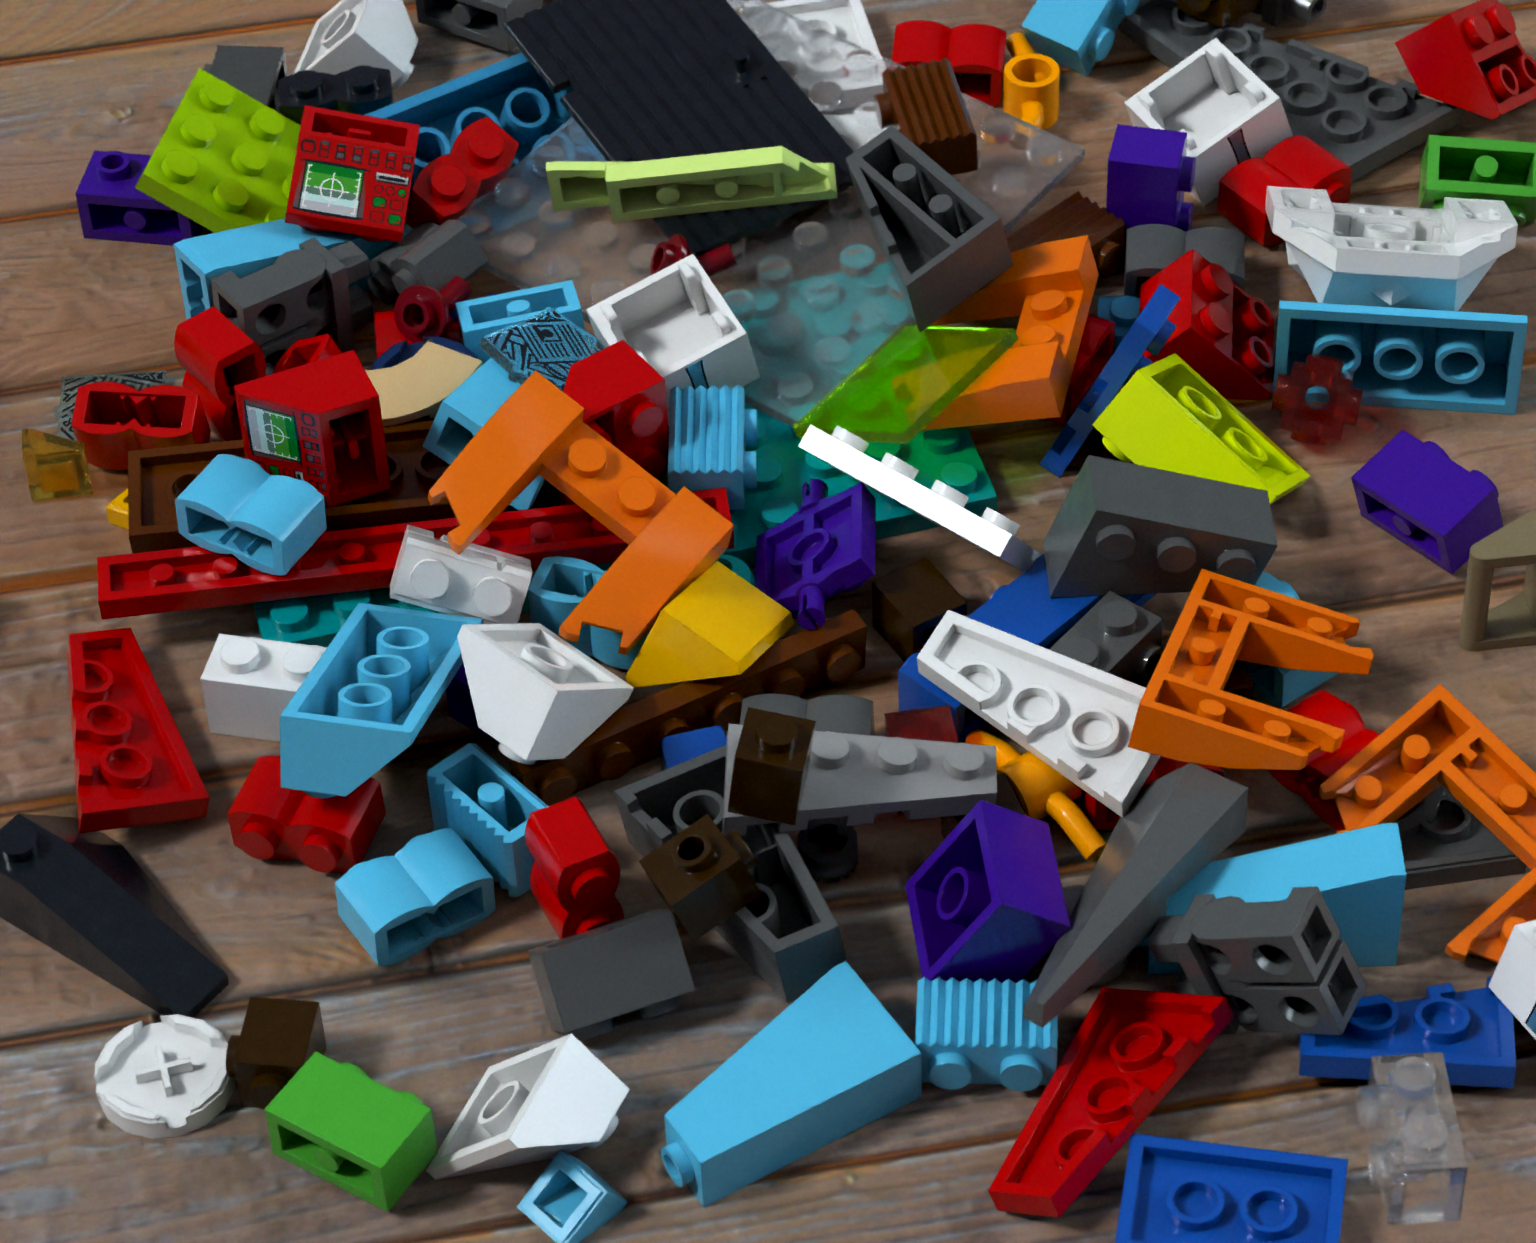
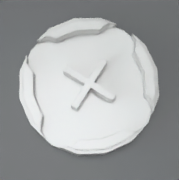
[95,1014,235,1139]

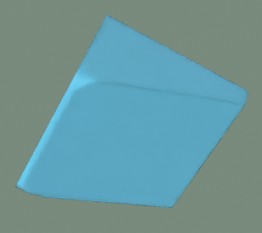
[516,1150,628,1243]

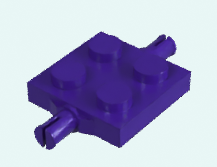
[754,479,876,630]

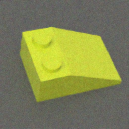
[1092,353,1310,504]

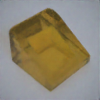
[22,429,93,501]

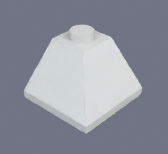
[294,0,419,91]
[457,623,634,765]
[426,1033,630,1180]

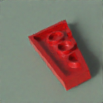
[66,628,210,833]
[988,987,1234,1218]

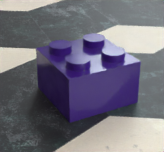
[905,799,1071,983]

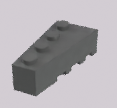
[614,745,847,1003]

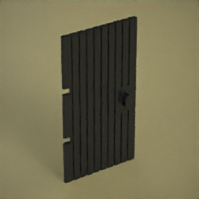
[503,0,854,257]

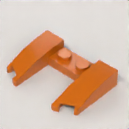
[894,235,1099,432]
[428,370,734,655]
[1128,569,1374,770]
[1319,684,1536,963]

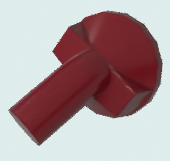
[650,234,738,277]
[394,276,472,343]

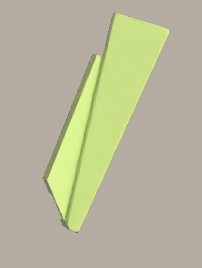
[546,146,838,222]

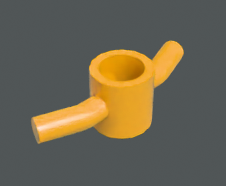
[1003,32,1060,155]
[965,729,1107,862]

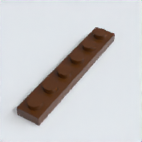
[510,609,867,806]

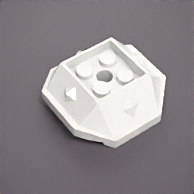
[1265,186,1518,311]

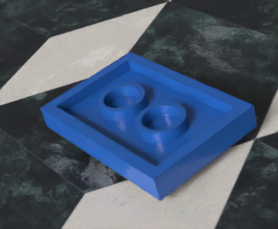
[1115,1133,1348,1243]

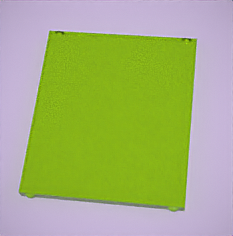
[793,325,1019,444]

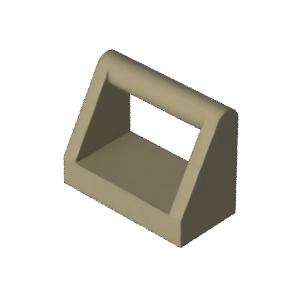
[1459,508,1536,652]

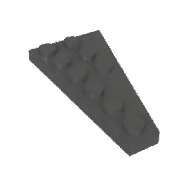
[1117,0,1465,182]

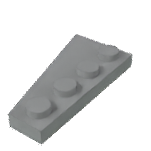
[722,724,997,836]

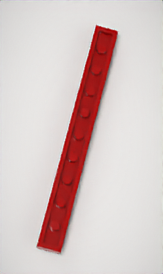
[97,487,734,620]

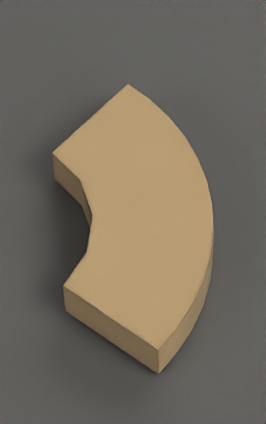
[365,341,483,427]

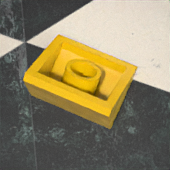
[625,561,795,688]

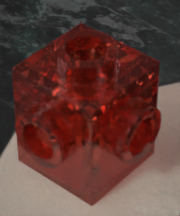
[1271,354,1363,446]

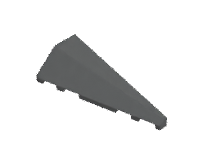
[1023,763,1248,1028]

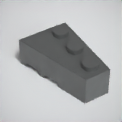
[846,125,1013,333]
[1042,455,1278,598]

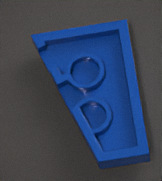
[1039,284,1181,478]
[1299,976,1516,1088]

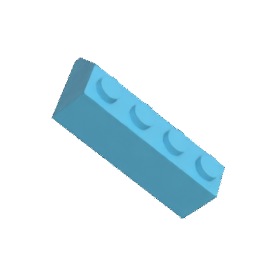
[1272,301,1528,415]
[280,603,483,798]

